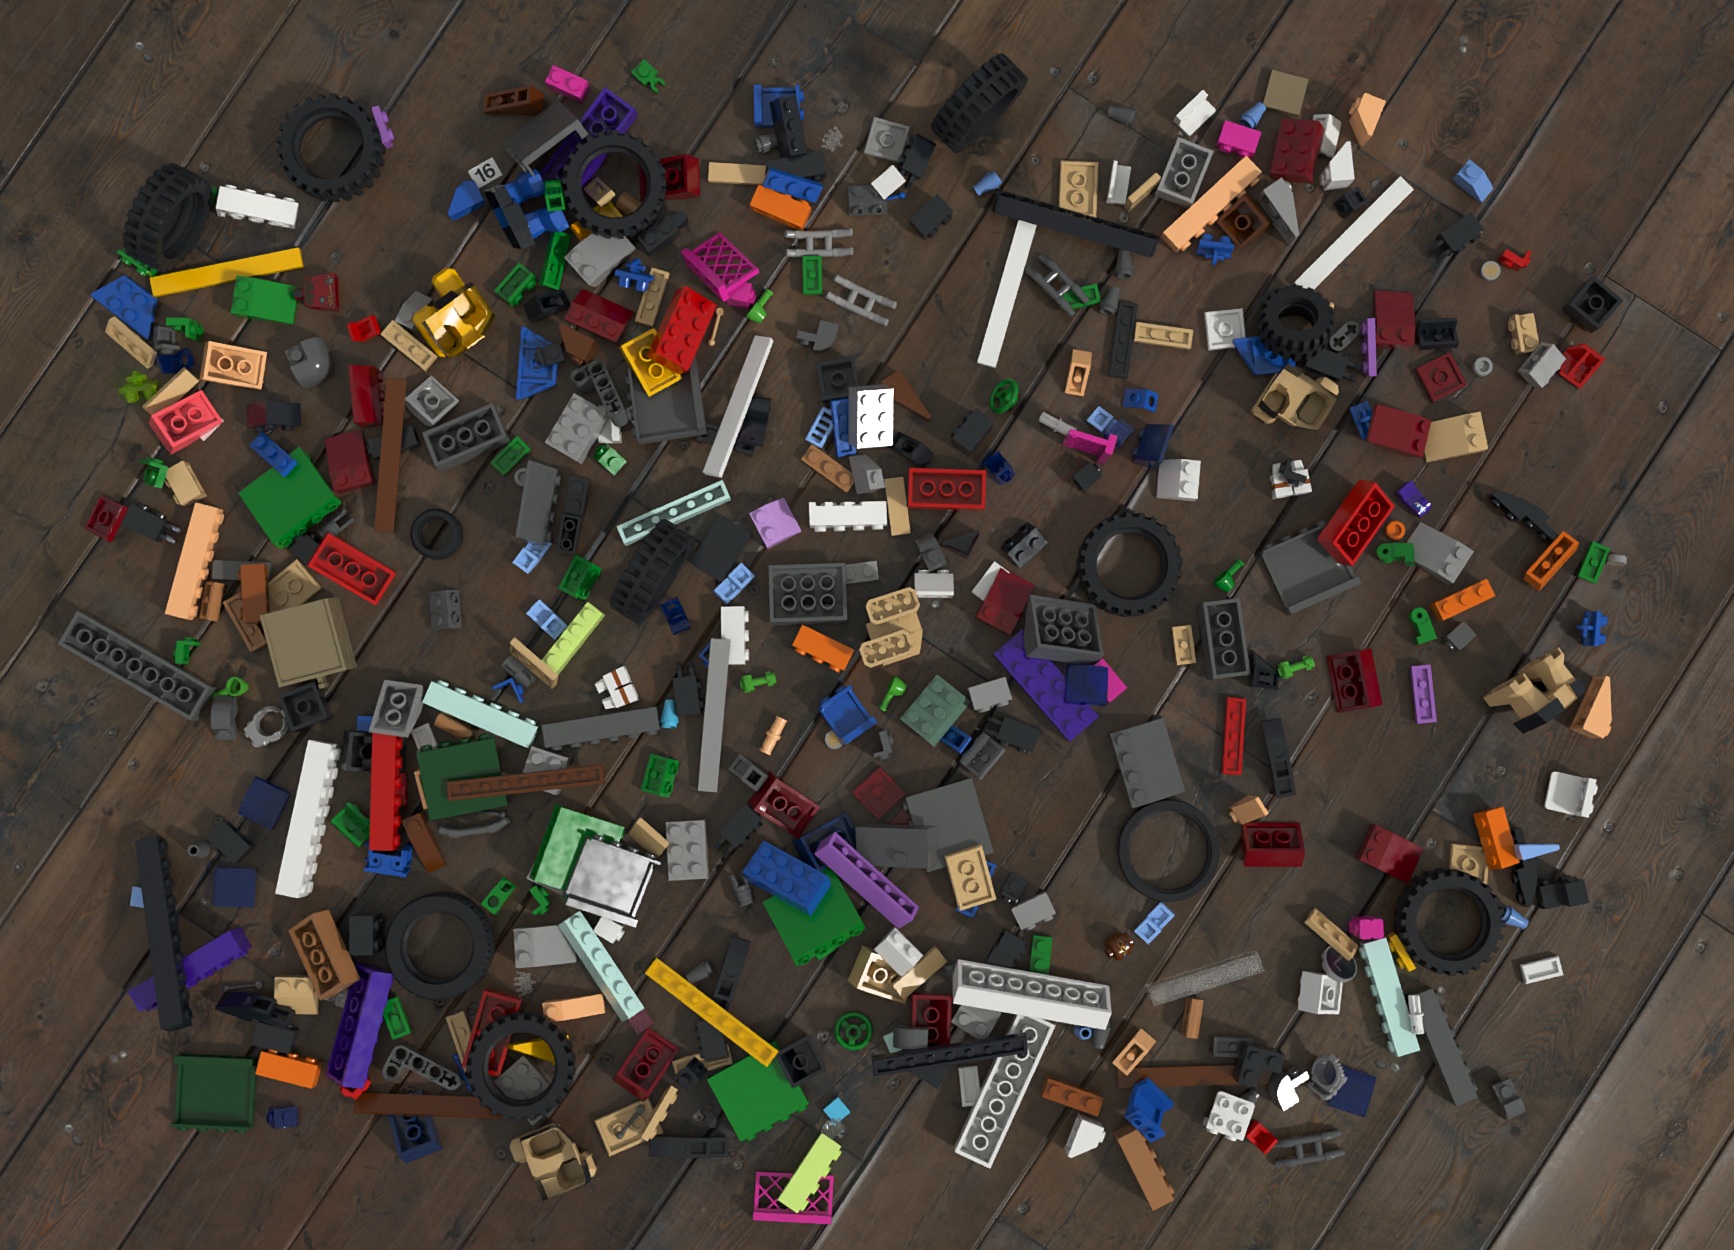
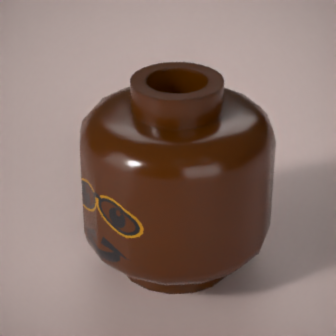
[1104,932,1134,961]

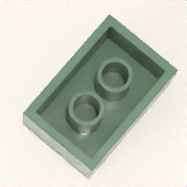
[900,674,971,747]

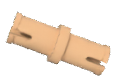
[759,715,787,755]

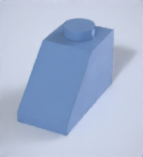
[1451,159,1493,203]

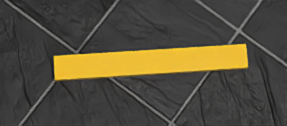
[150,247,304,297]
[645,958,779,1067]

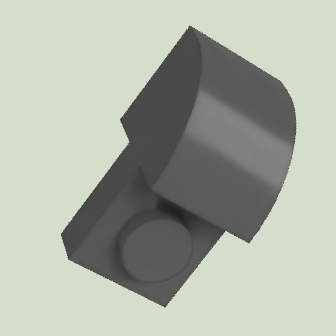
[914,532,947,572]
[1491,1077,1525,1120]

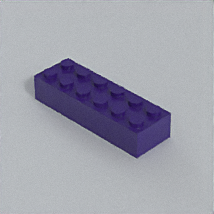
[540,87,638,201]
[993,629,1099,742]
[128,927,252,1012]
[326,962,393,1089]

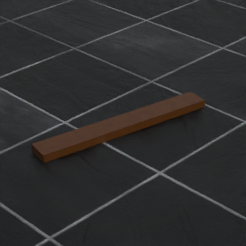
[374,377,407,532]
[446,764,605,801]
[1117,1064,1273,1088]
[353,1093,503,1119]

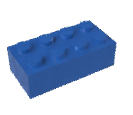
[742,840,831,916]

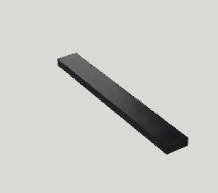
[871,1032,1028,1077]

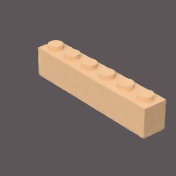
[1161,156,1262,253]
[165,502,224,620]

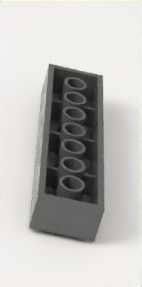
[58,611,217,721]

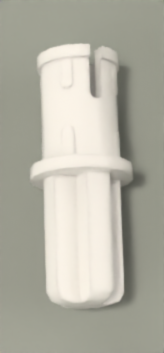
[1039,412,1077,436]
[1408,994,1424,1034]

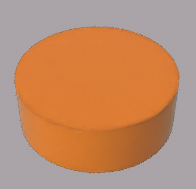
[1384,521,1405,540]

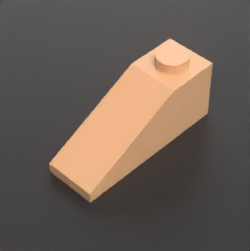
[1228,795,1269,824]
[542,993,605,1022]

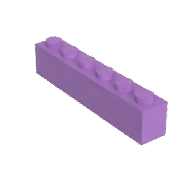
[814,832,919,929]

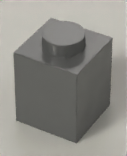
[1442,621,1476,651]

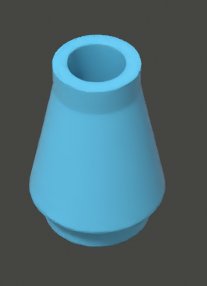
[660,700,679,728]

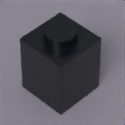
[1071,462,1102,493]

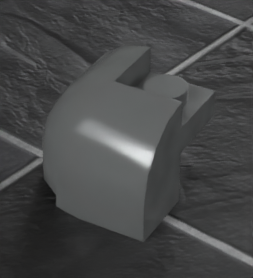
[285,337,335,389]

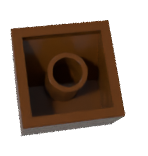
[1216,194,1274,250]
[559,323,599,367]

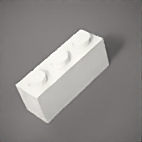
[721,606,749,665]

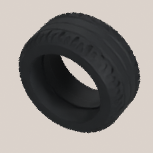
[410,509,463,560]

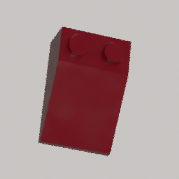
[639,154,700,201]
[1372,290,1415,350]
[1366,404,1431,458]
[325,429,376,494]
[974,568,1034,635]
[747,771,820,838]
[1355,824,1424,884]
[612,1028,680,1102]

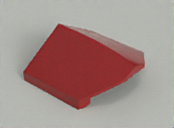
[1559,343,1606,389]

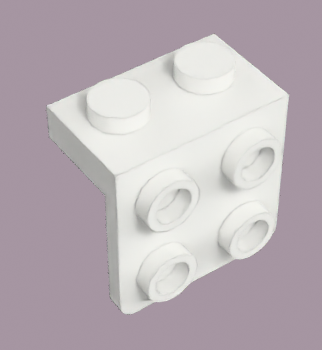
[1544,771,1598,818]
[1202,1091,1255,1141]

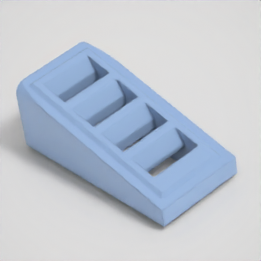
[805,405,833,448]
[1513,844,1560,860]

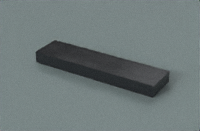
[1108,301,1138,379]

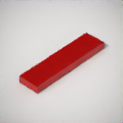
[1221,697,1246,775]

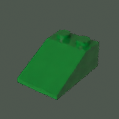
[231,276,299,325]

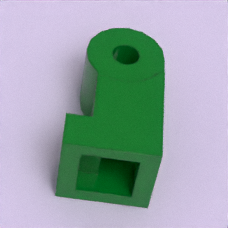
[545,179,565,212]
[1377,543,1414,566]
[1408,607,1437,646]
[481,876,517,915]

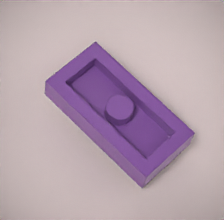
[371,105,395,149]

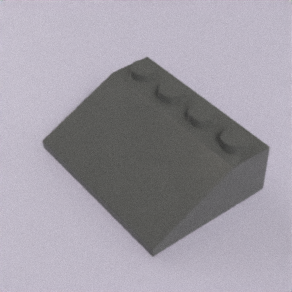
[515,460,562,546]
[769,563,848,626]
[1024,595,1104,666]
[1108,718,1185,808]

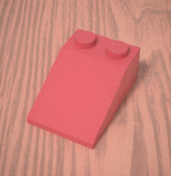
[149,390,223,455]

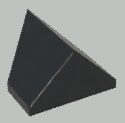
[942,530,980,559]
[1248,650,1279,690]

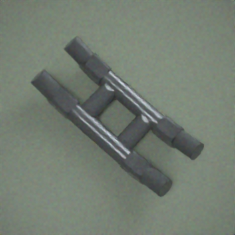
[1025,254,1090,317]
[439,816,512,839]
[1273,1129,1345,1167]

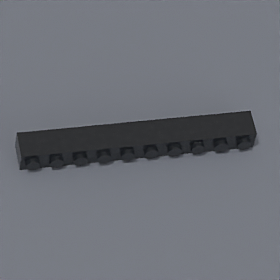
[135,835,193,1032]

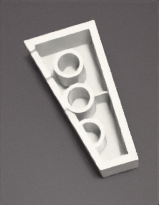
[216,185,299,229]
[809,501,887,532]

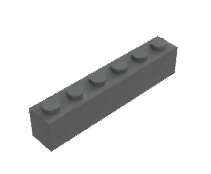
[542,707,661,751]
[1407,986,1478,1106]

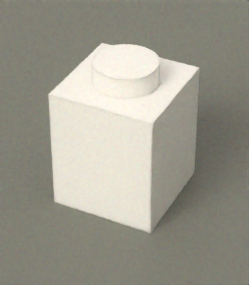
[593,917,625,944]

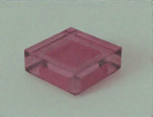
[628,1008,654,1034]

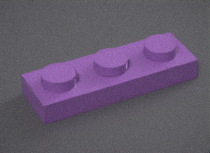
[1360,318,1377,377]
[1410,665,1437,724]

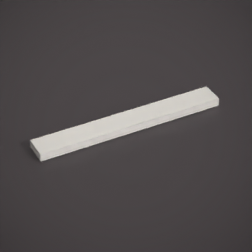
[1293,176,1414,289]
[977,220,1037,368]
[703,335,774,478]

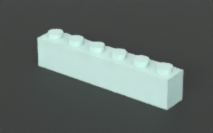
[616,480,731,546]
[422,679,540,748]
[558,911,644,1022]
[1359,937,1420,1057]

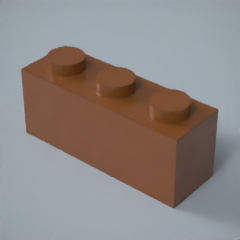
[238,563,270,624]
[1040,1075,1104,1117]

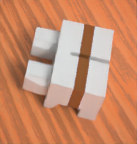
[1270,460,1312,499]
[595,666,640,709]

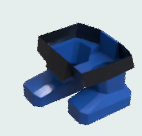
[484,169,569,249]

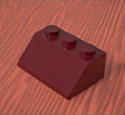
[564,289,635,346]
[348,365,385,428]
[1327,648,1383,713]
[1241,823,1305,867]
[909,992,952,1050]

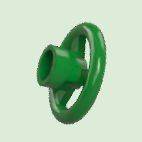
[989,378,1019,413]
[834,1011,873,1050]

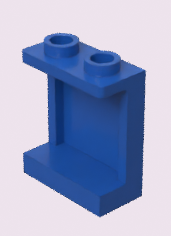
[754,84,804,127]
[817,685,878,746]
[1125,1077,1174,1143]

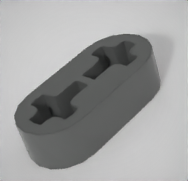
[1328,321,1360,352]

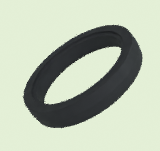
[1117,799,1220,902]

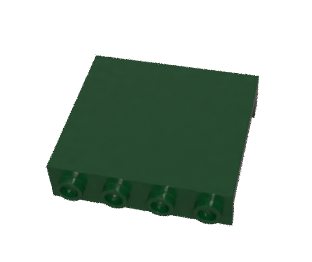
[416,733,508,821]
[170,1053,258,1133]

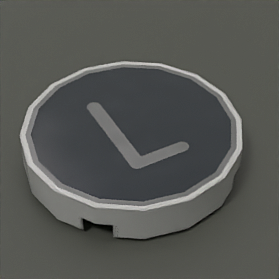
[1321,946,1357,983]

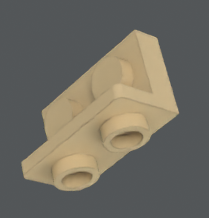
[1508,313,1539,355]

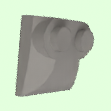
[405,376,459,428]

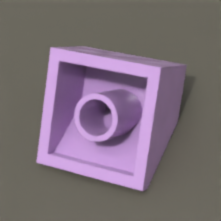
[749,498,802,549]

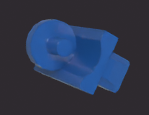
[1196,234,1234,265]
[615,258,655,292]
[1349,401,1373,440]
[1576,611,1608,646]

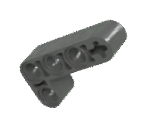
[570,360,629,427]
[382,1043,464,1090]

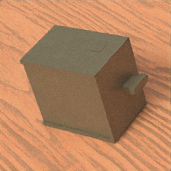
[260,597,357,689]

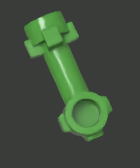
[1277,655,1315,679]
[740,671,777,693]

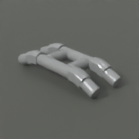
[784,228,853,258]
[825,274,897,326]

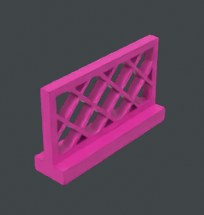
[680,232,759,302]
[1062,429,1118,465]
[753,1171,834,1224]

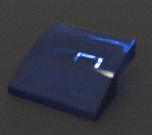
[1065,665,1108,706]
[238,776,291,831]
[213,867,256,907]
[1327,1066,1376,1117]

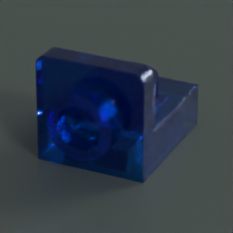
[984,451,1015,486]

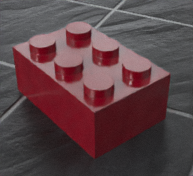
[1270,118,1324,184]

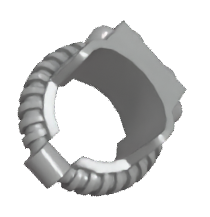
[243,705,290,747]
[1307,1054,1347,1100]

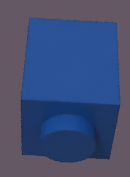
[448,180,487,221]

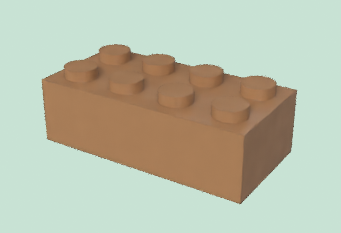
[288,909,360,1000]
[1113,1123,1175,1211]

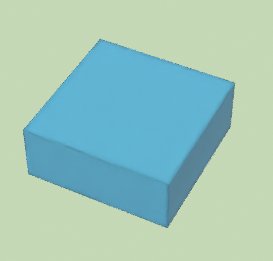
[823,1096,851,1125]

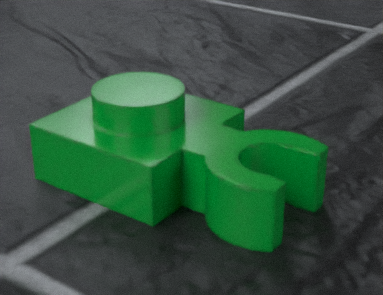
[631,59,665,94]

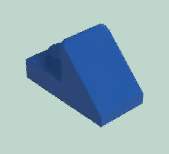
[940,725,972,754]

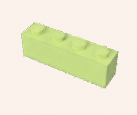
[541,602,605,675]
[777,1132,842,1213]

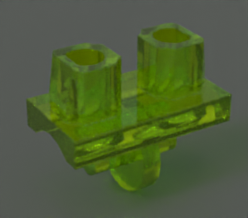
[118,370,159,403]

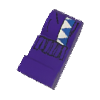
[1394,480,1432,518]

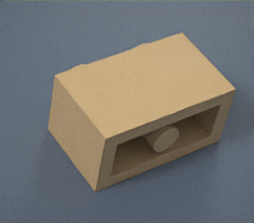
[164,461,207,507]

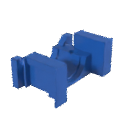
[364,838,413,877]

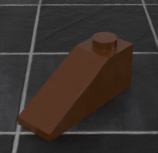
[483,85,544,115]
[880,370,931,422]
[402,812,446,873]

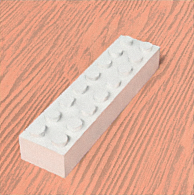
[275,740,342,898]
[953,959,1112,1030]
[954,1014,1056,1168]

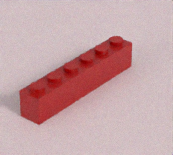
[369,733,403,851]

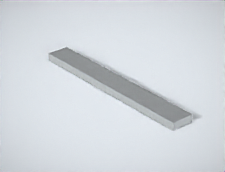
[698,638,731,792]

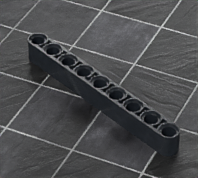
[992,191,1160,257]

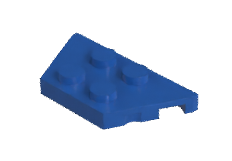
[90,275,158,340]
[516,326,558,400]
[1232,336,1296,376]

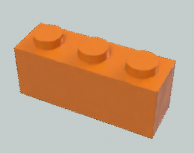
[750,185,812,230]
[1524,531,1579,591]
[1429,579,1495,622]
[792,625,854,672]
[1473,807,1520,870]
[255,1049,322,1089]

